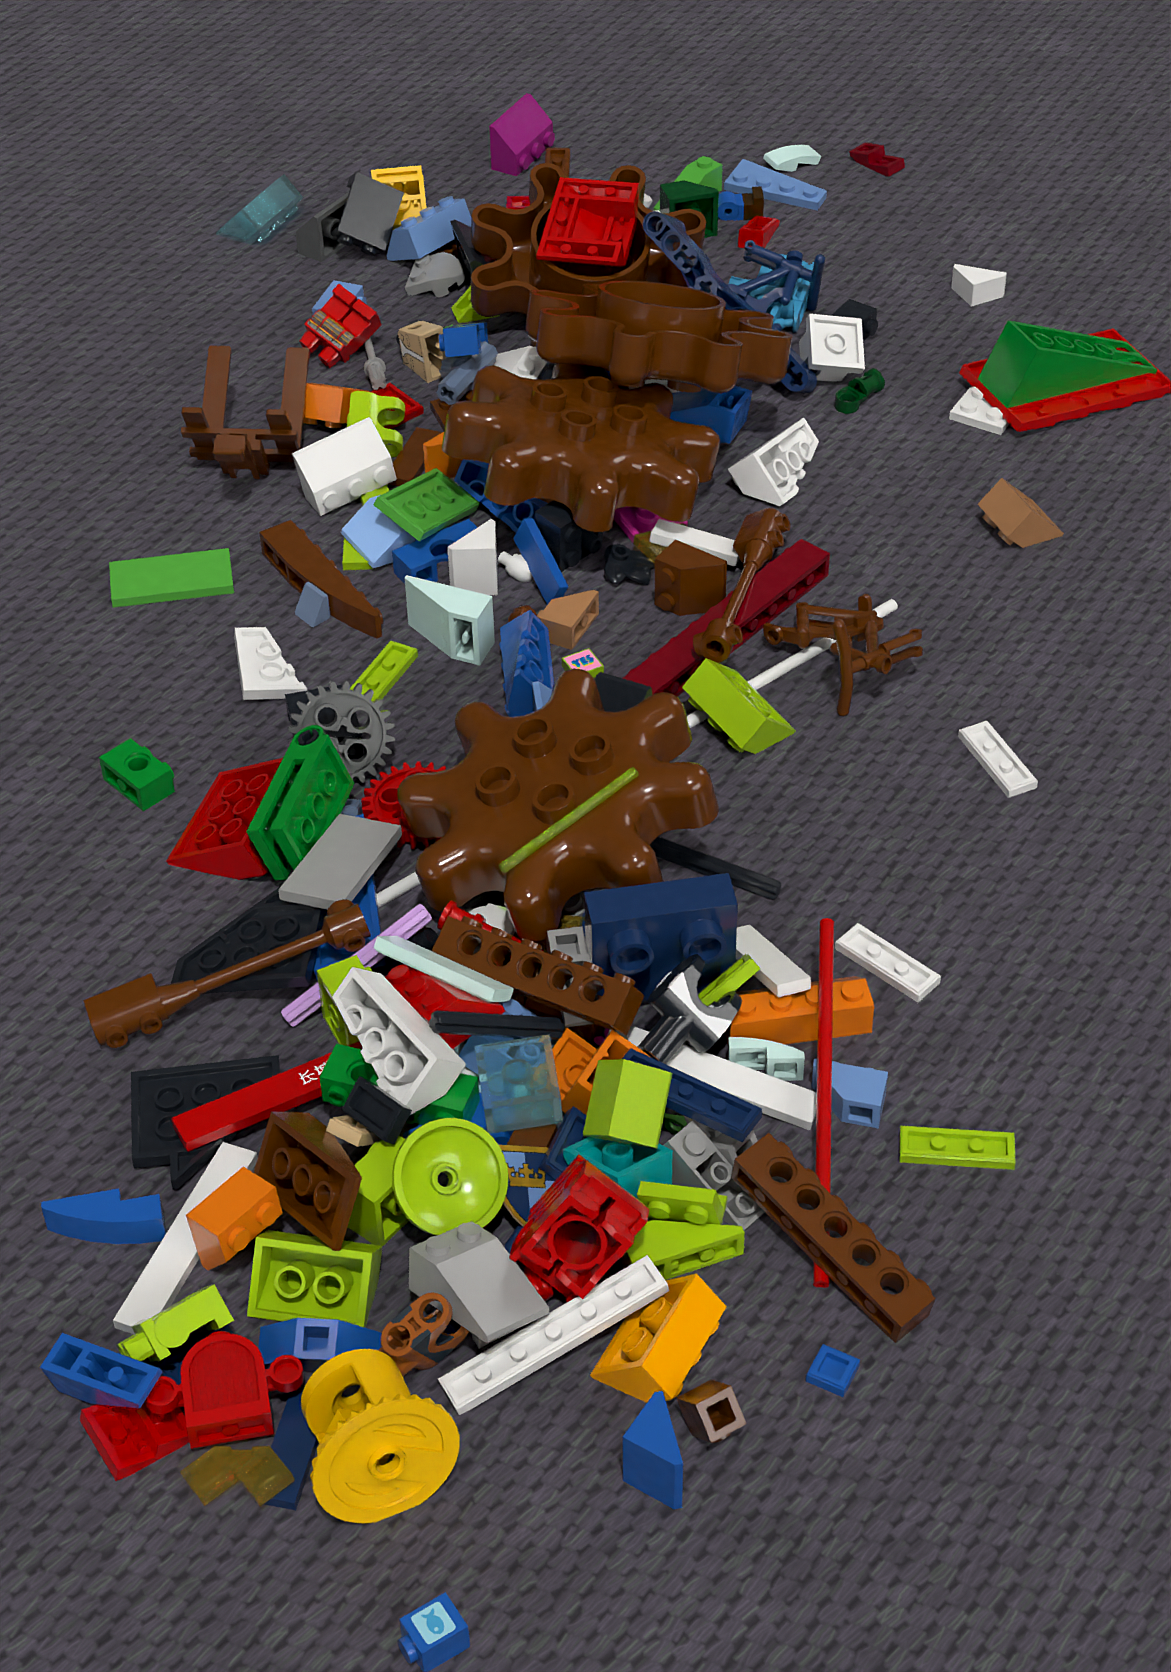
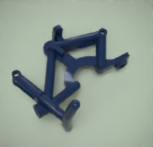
[727,240,825,331]

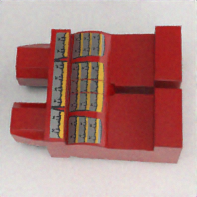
[299,283,382,368]

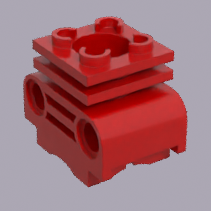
[509,1154,649,1302]

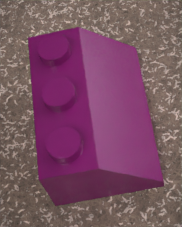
[489,93,555,176]

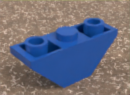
[258,1318,382,1372]

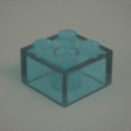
[474,1034,563,1134]

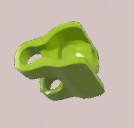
[347,391,405,457]

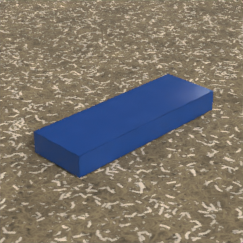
[513,518,569,605]

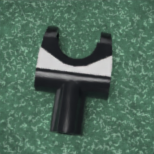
[637,954,742,1064]

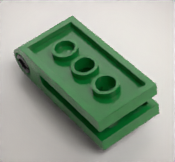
[246,725,355,880]

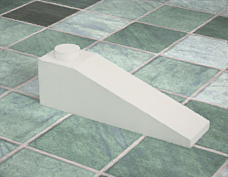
[728,418,819,506]

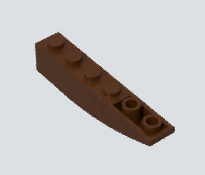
[259,520,384,639]

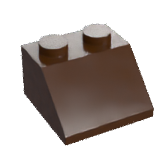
[655,539,727,616]

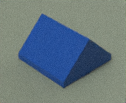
[623,1391,683,1509]

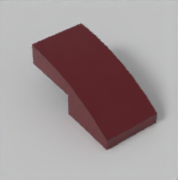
[849,142,905,177]

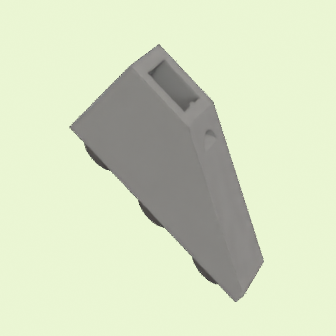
[663,1120,765,1230]

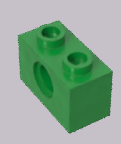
[99,738,175,812]

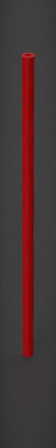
[813,918,834,1288]

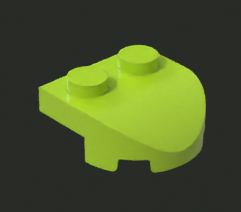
[637,1181,728,1224]

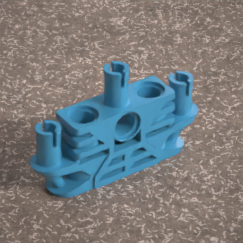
[729,254,814,333]

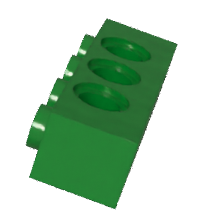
[319,1043,480,1125]

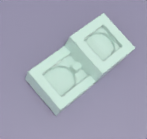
[763,145,821,172]
[728,1037,805,1081]

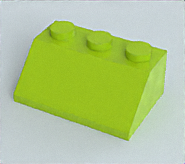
[682,658,796,754]
[247,1230,383,1328]

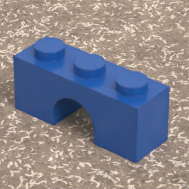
[392,519,478,584]

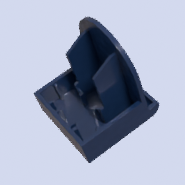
[579,873,738,1003]

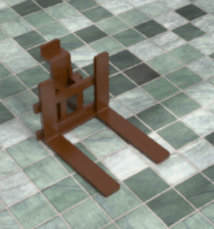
[181,346,310,479]

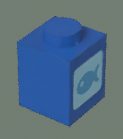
[397,1592,470,1672]

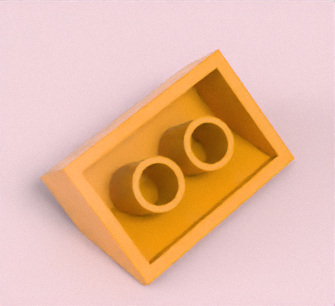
[590,1273,727,1403]

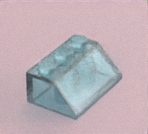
[216,174,304,244]

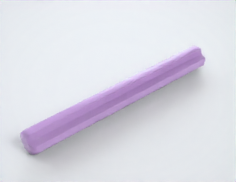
[281,904,432,1027]

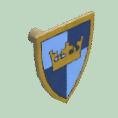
[499,1145,555,1226]

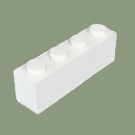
[332,967,466,1115]

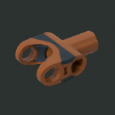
[378,1292,469,1377]

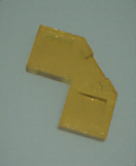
[180,1446,295,1506]

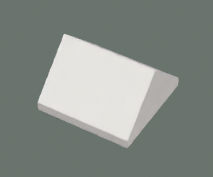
[447,519,498,595]

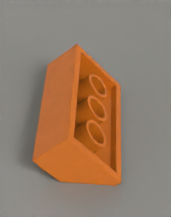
[724,976,874,1045]

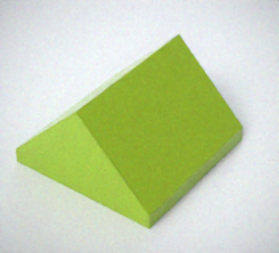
[583,1059,672,1149]

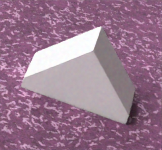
[951,264,1007,307]

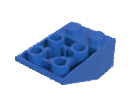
[670,386,752,444]

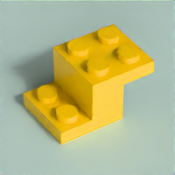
[371,165,427,230]

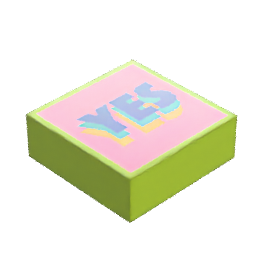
[561,648,604,678]

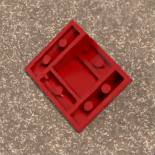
[536,177,639,266]

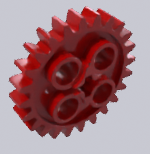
[361,761,446,849]

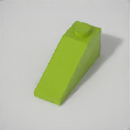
[620,1220,745,1280]

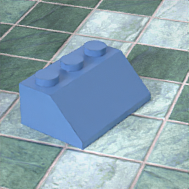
[387,196,471,261]

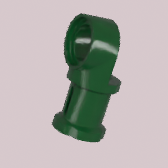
[834,368,885,414]

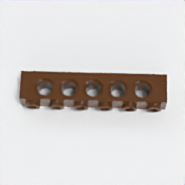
[432,916,644,1036]
[731,1133,936,1343]

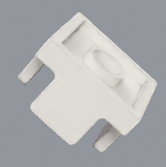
[799,314,865,382]

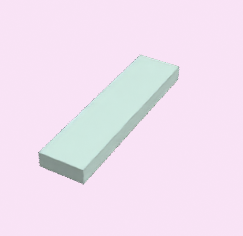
[374,936,514,1003]

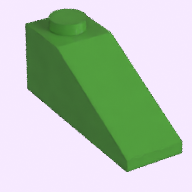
[653,156,722,211]

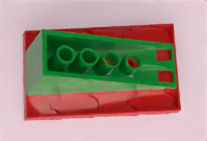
[959,320,1171,432]

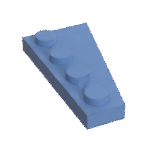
[724,159,827,211]

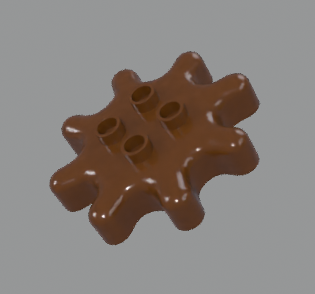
[471,163,710,347]
[525,280,792,394]
[442,364,720,532]
[397,668,719,942]

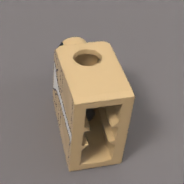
[396,321,447,383]

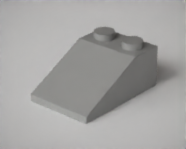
[409,1221,549,1343]

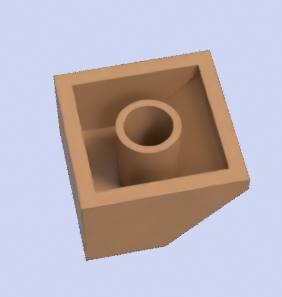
[978,478,1064,548]

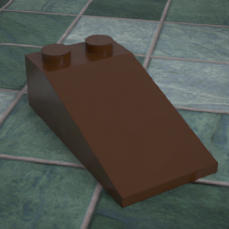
[253,1112,362,1251]

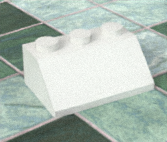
[292,417,397,516]

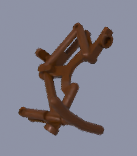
[763,594,923,717]

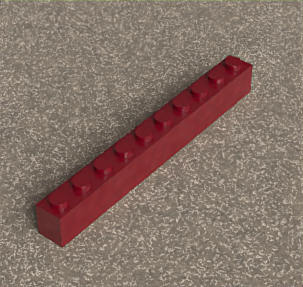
[623,539,830,696]

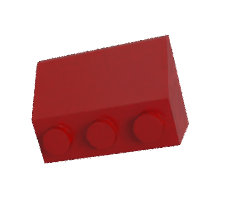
[385,964,505,1049]

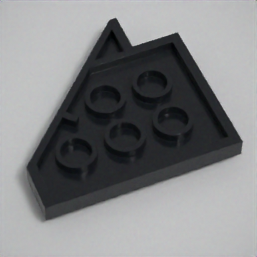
[171,887,327,994]
[131,1055,281,1190]

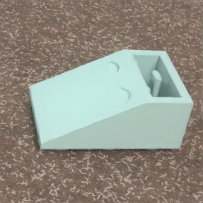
[405,575,495,665]

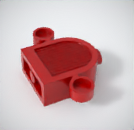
[146,1331,304,1449]

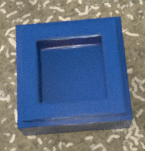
[806,1344,860,1397]

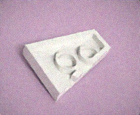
[234,627,307,700]

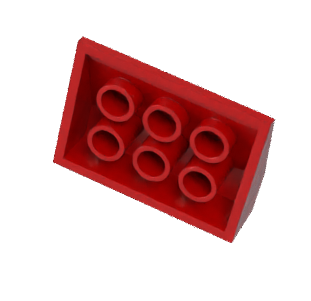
[166,758,283,880]

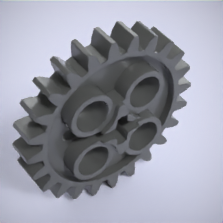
[287,680,395,783]

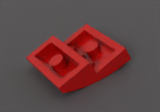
[80,1400,189,1481]

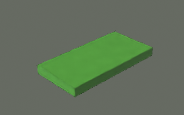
[373,468,480,541]
[109,548,234,608]

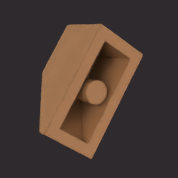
[537,590,599,650]

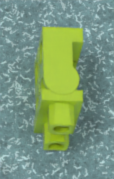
[116,1284,234,1362]

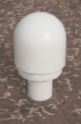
[498,551,534,582]

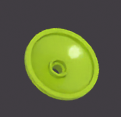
[392,1118,508,1236]

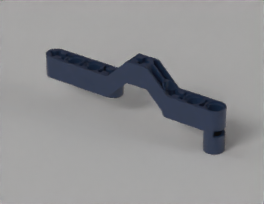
[643,211,817,394]

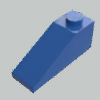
[40,1333,162,1408]

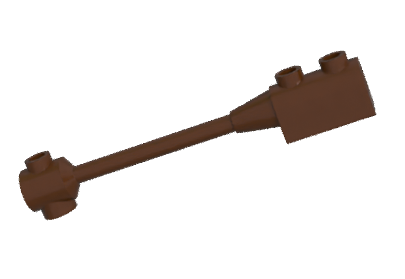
[693,508,790,662]
[83,899,371,1048]

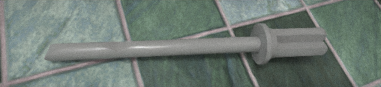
[364,337,387,390]

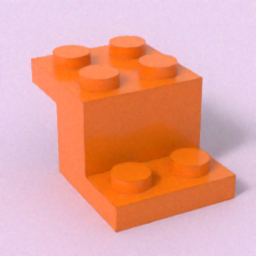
[527,1028,652,1115]

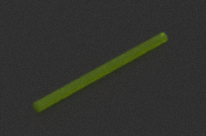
[499,767,639,873]

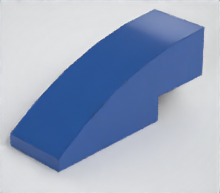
[41,1188,166,1244]

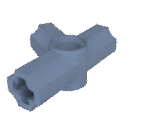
[436,341,498,405]

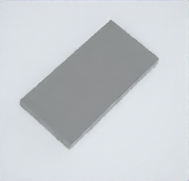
[279,814,402,910]

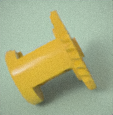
[301,1349,460,1523]

